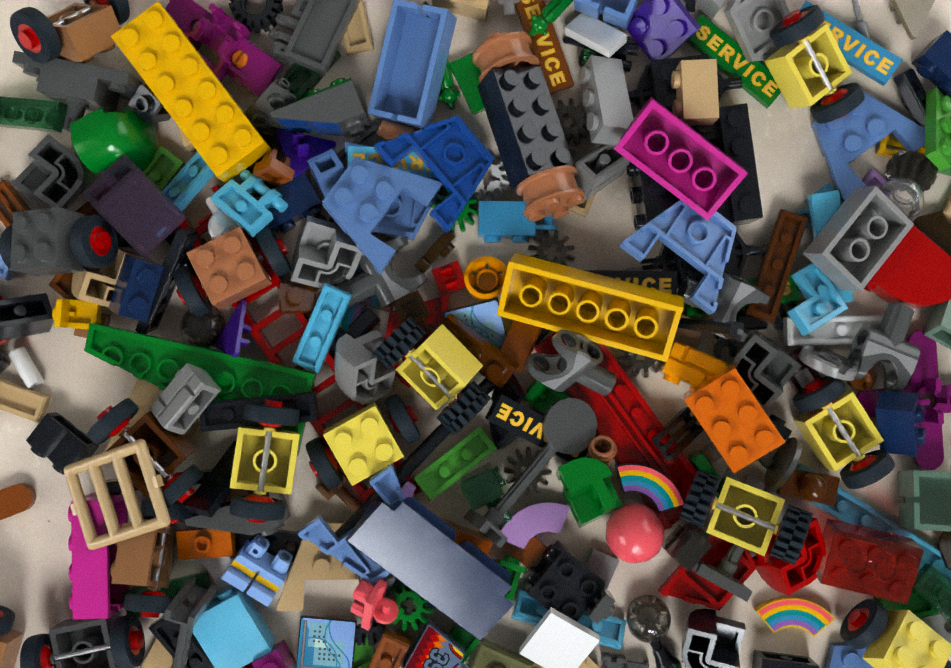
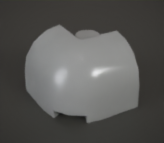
[291,216,362,288]
[334,330,396,405]

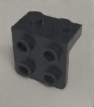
[523,540,605,622]

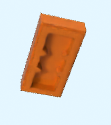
[176,528,237,560]

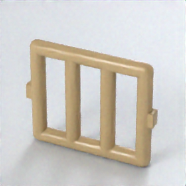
[64,439,171,550]

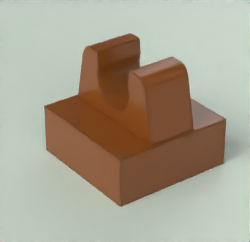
[253,149,295,187]

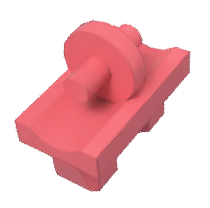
[351,579,399,631]

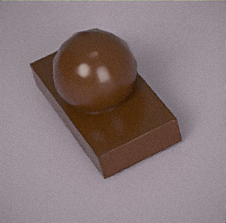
[776,469,840,506]

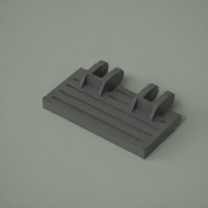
[268,0,360,76]

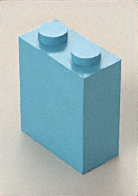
[193,585,275,668]

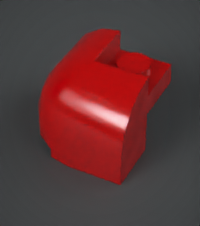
[752,517,826,595]

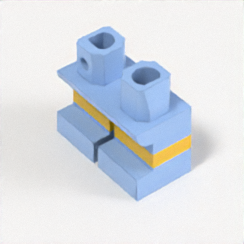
[221,535,293,607]

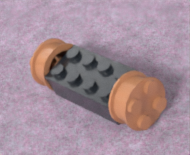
[472,31,586,222]

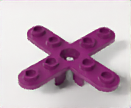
[856,330,951,470]

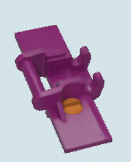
[165,0,283,97]

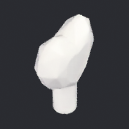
[205,197,240,239]

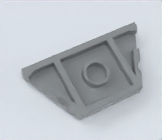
[724,0,790,62]

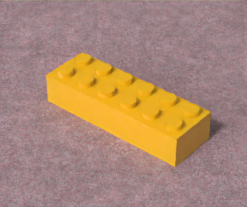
[111,1,272,184]
[497,252,685,362]

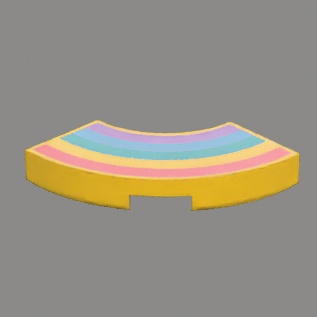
[754,596,835,637]

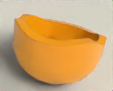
[464,256,507,301]

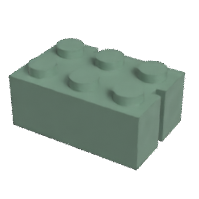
[898,470,951,532]

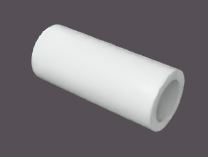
[8,347,44,389]

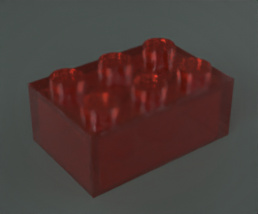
[816,518,924,604]

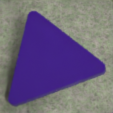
[275,129,336,177]
[215,299,252,357]

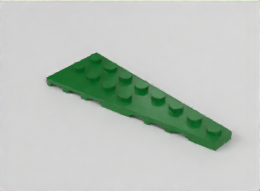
[84,323,317,456]

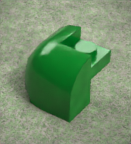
[70,108,157,176]
[556,457,623,528]

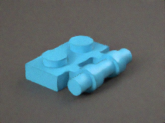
[210,169,288,238]

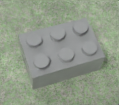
[803,186,914,291]

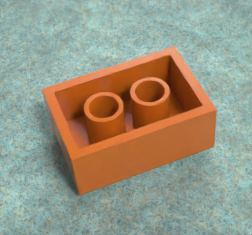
[683,363,786,473]

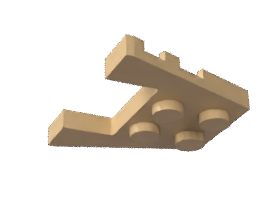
[276,522,387,611]

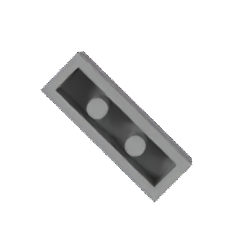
[578,55,633,146]

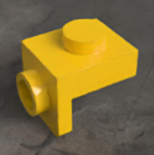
[52,298,102,329]

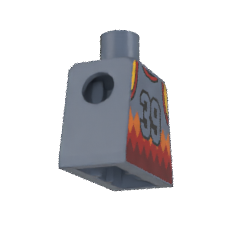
[401,619,470,668]

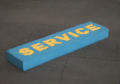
[800,1,903,86]

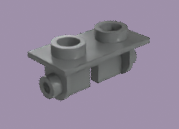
[244,77,297,132]

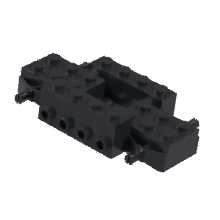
[626,54,766,289]

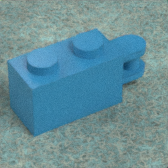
[478,201,557,244]

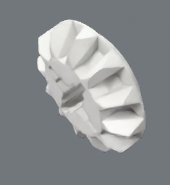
[473,158,509,201]

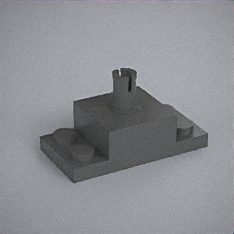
[12,51,143,132]

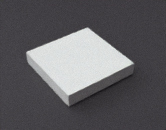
[519,607,600,668]

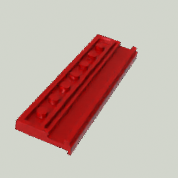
[534,332,696,530]

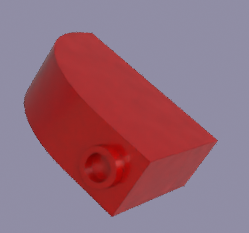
[864,225,951,309]

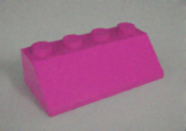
[614,97,748,220]

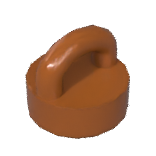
[846,367,877,391]

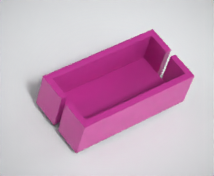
[68,492,129,619]

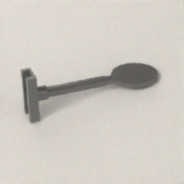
[463,397,597,548]
[689,437,802,602]
[164,577,218,668]

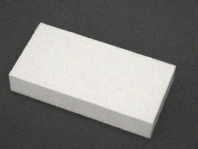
[565,13,627,58]

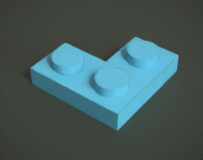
[787,263,848,336]

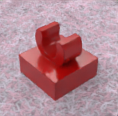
[431,261,466,296]

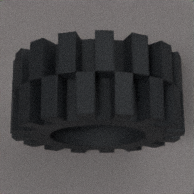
[228,0,283,33]

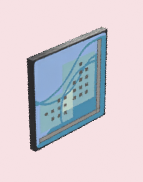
[443,298,507,350]
[296,615,357,668]

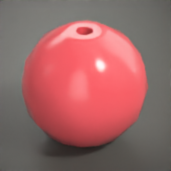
[605,503,664,564]

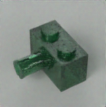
[460,462,512,527]

